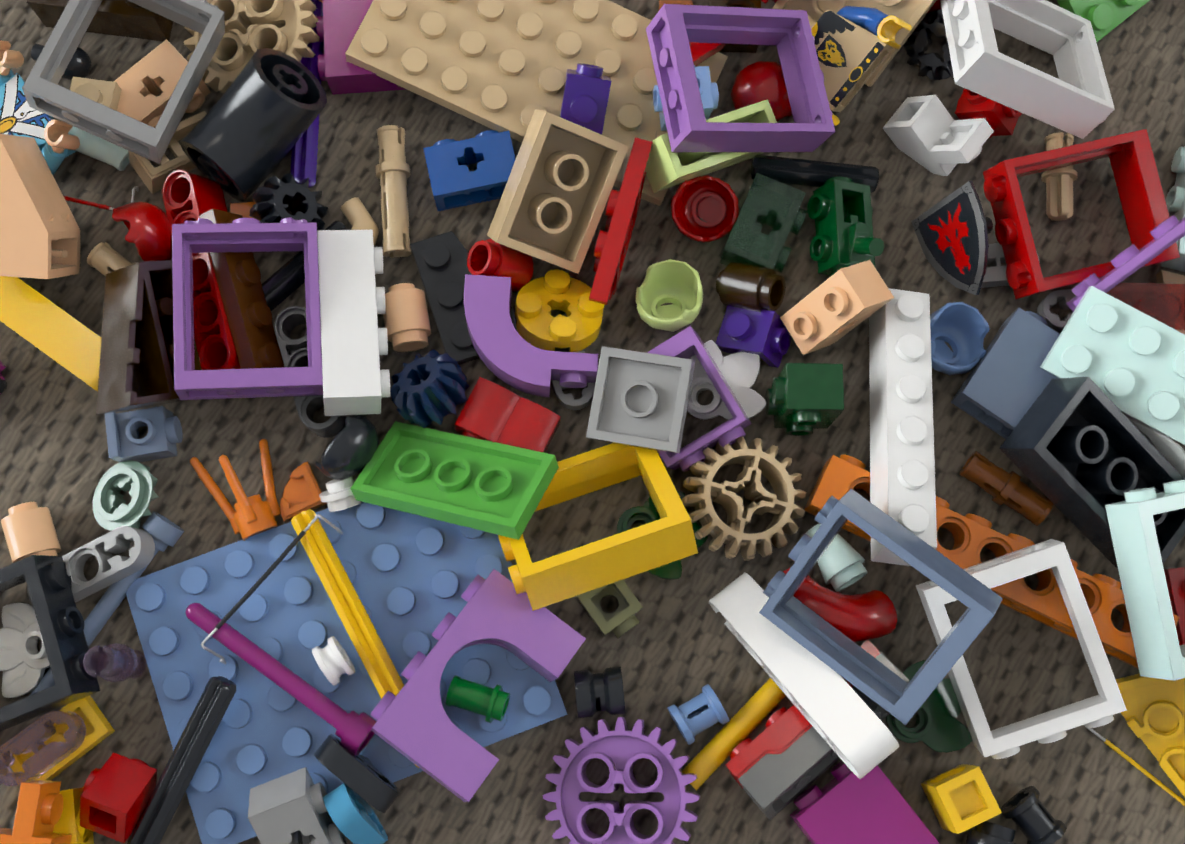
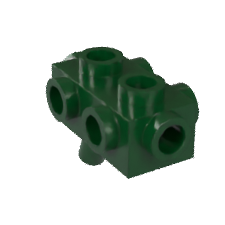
[807,177,884,276]

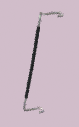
[201,514,343,664]

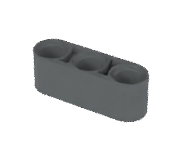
[274,306,347,438]

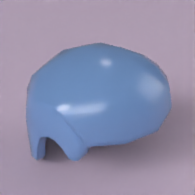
[930,302,989,375]

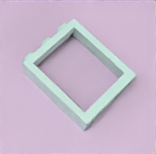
[1105,479,1185,681]

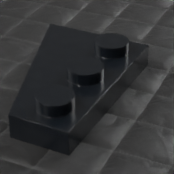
[410,231,518,365]

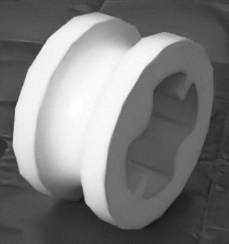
[312,636,356,686]

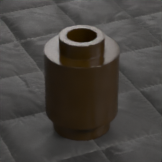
[716,262,786,312]

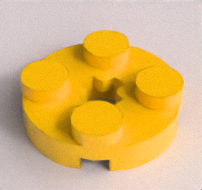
[514,269,604,352]

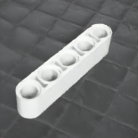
[709,572,900,779]

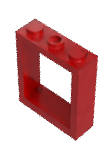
[983,129,1180,299]

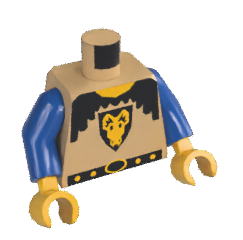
[799,6,912,126]

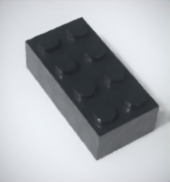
[999,377,1185,569]

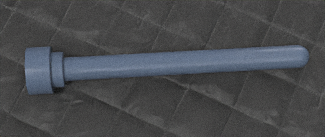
[31,511,184,695]

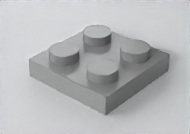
[586,346,695,454]

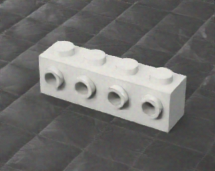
[317,230,390,416]

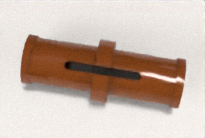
[959,451,1054,526]

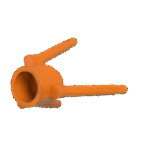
[190,439,281,541]

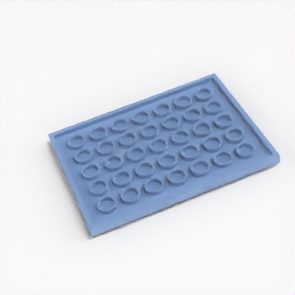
[125,502,567,844]

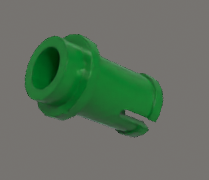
[445,676,510,723]

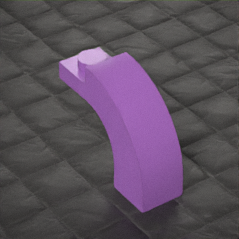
[464,274,598,397]

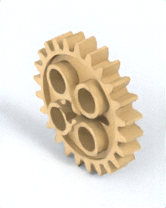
[184,0,320,94]

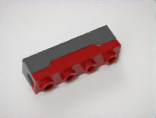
[725,640,909,820]

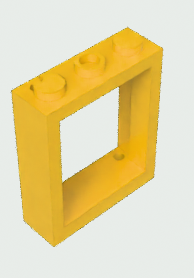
[498,443,698,611]

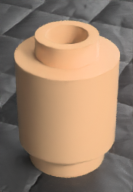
[383,283,431,352]
[1,502,61,563]

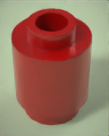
[467,239,534,292]

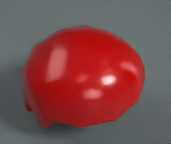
[731,61,792,122]
[671,175,739,242]
[112,201,172,262]

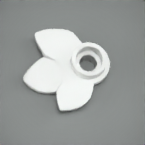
[687,340,767,420]
[0,603,50,698]

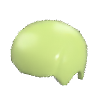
[636,259,703,332]

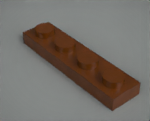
[199,209,284,369]

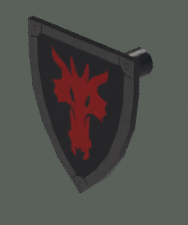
[911,181,993,295]

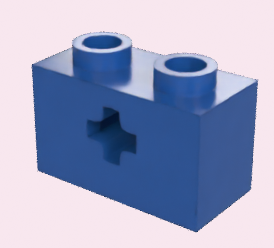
[423,130,516,211]

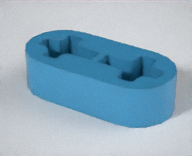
[323,783,388,844]

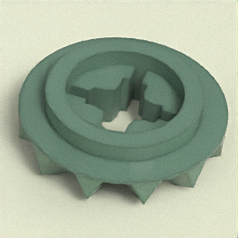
[93,460,159,531]

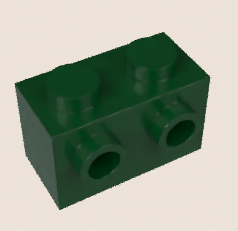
[766,363,844,436]

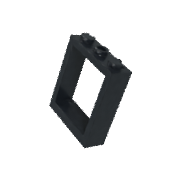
[0,555,101,732]

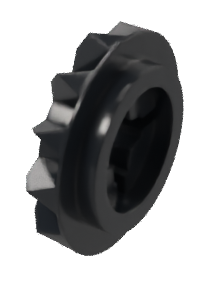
[903,9,954,80]

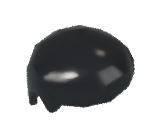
[315,415,379,480]

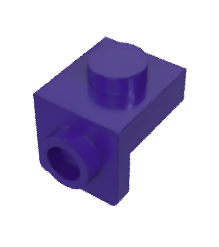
[560,63,611,134]
[716,306,791,368]

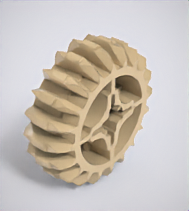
[682,436,807,561]

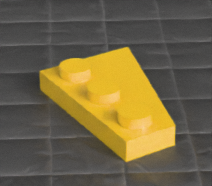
[1115,673,1185,797]

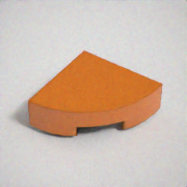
[280,461,327,523]

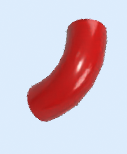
[783,568,897,642]

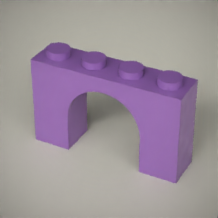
[370,569,586,802]

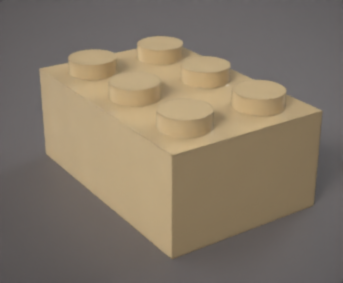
[487,109,629,274]

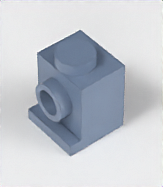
[105,406,183,463]

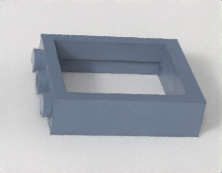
[759,489,1003,725]

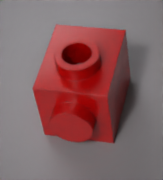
[80,752,157,843]

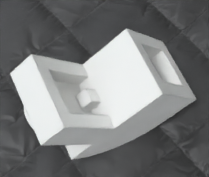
[883,95,994,176]

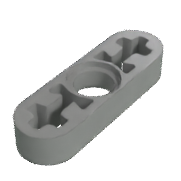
[27,526,155,603]

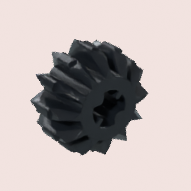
[249,172,328,230]

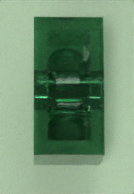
[720,173,808,273]

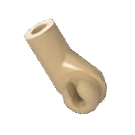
[341,197,379,247]

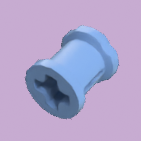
[667,684,730,745]

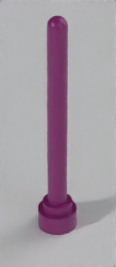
[185,603,377,756]

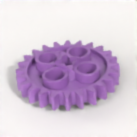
[543,717,700,844]

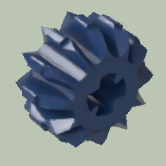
[390,349,469,428]

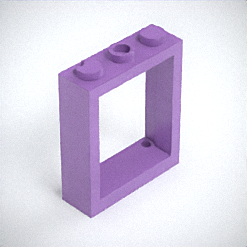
[646,4,836,152]
[172,217,323,400]

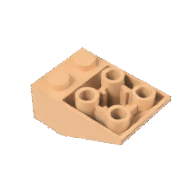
[0,134,80,279]

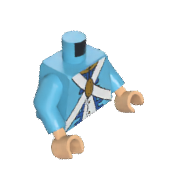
[0,40,80,175]

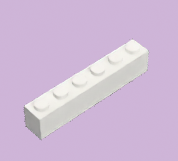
[869,288,937,566]

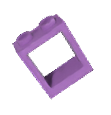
[647,326,752,472]

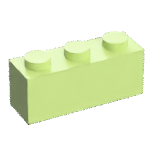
[645,99,777,193]

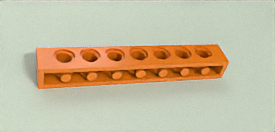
[804,454,1179,669]

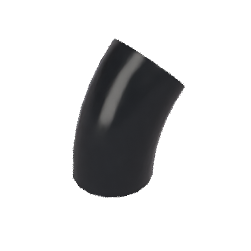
[180,48,327,202]

